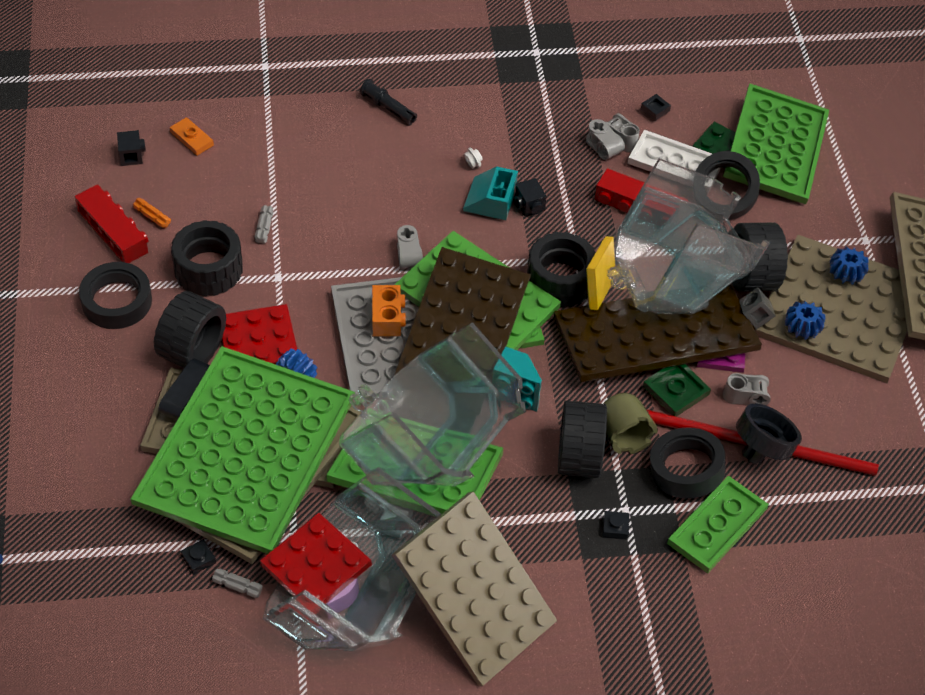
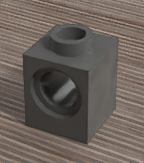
[739,287,776,329]

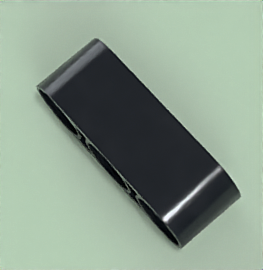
[158,358,210,421]

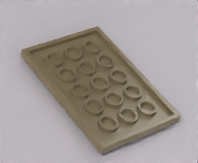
[392,492,557,686]

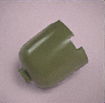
[603,393,658,454]

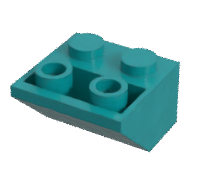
[463,166,518,220]
[492,346,542,412]

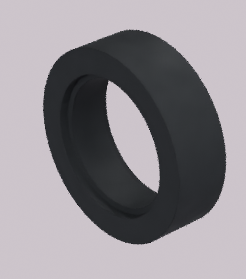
[693,151,760,220]
[79,262,152,329]
[650,427,726,498]

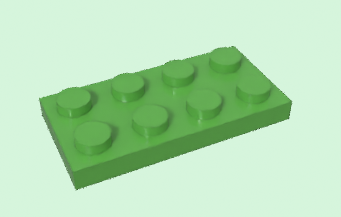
[667,476,769,573]

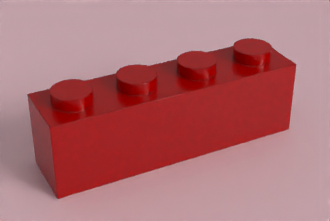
[595,168,688,231]
[74,184,149,263]

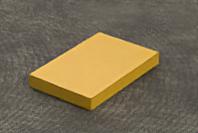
[586,236,616,310]

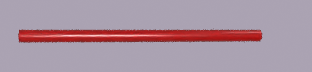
[646,409,879,476]

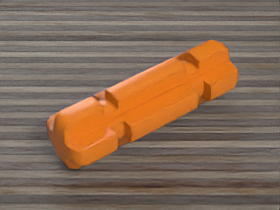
[133,198,171,228]

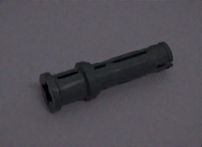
[359,79,417,125]

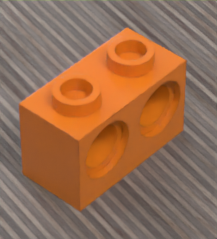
[372,285,406,336]

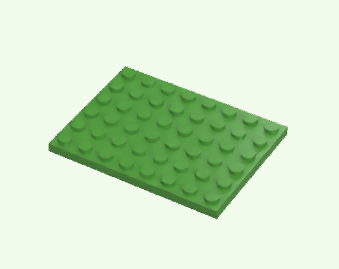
[131,346,355,554]

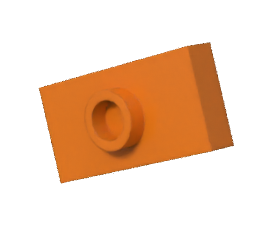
[170,117,214,156]

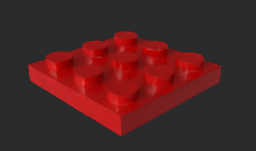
[222,304,297,365]
[260,513,372,615]

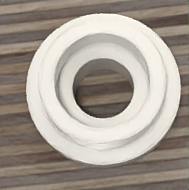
[464,147,483,169]

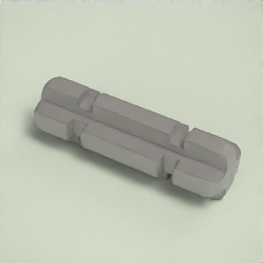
[255,205,273,244]
[212,569,263,598]

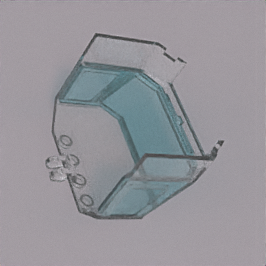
[607,158,771,314]
[339,322,526,486]
[263,467,441,651]

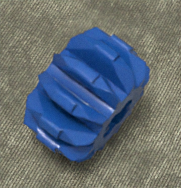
[829,246,869,285]
[785,300,826,340]
[276,348,317,378]

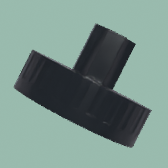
[736,403,802,465]

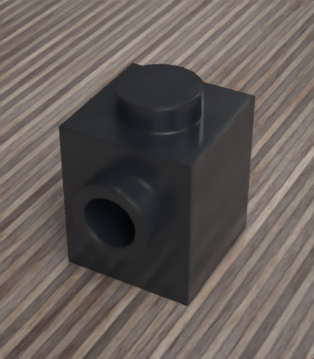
[117,130,146,166]
[515,178,547,217]

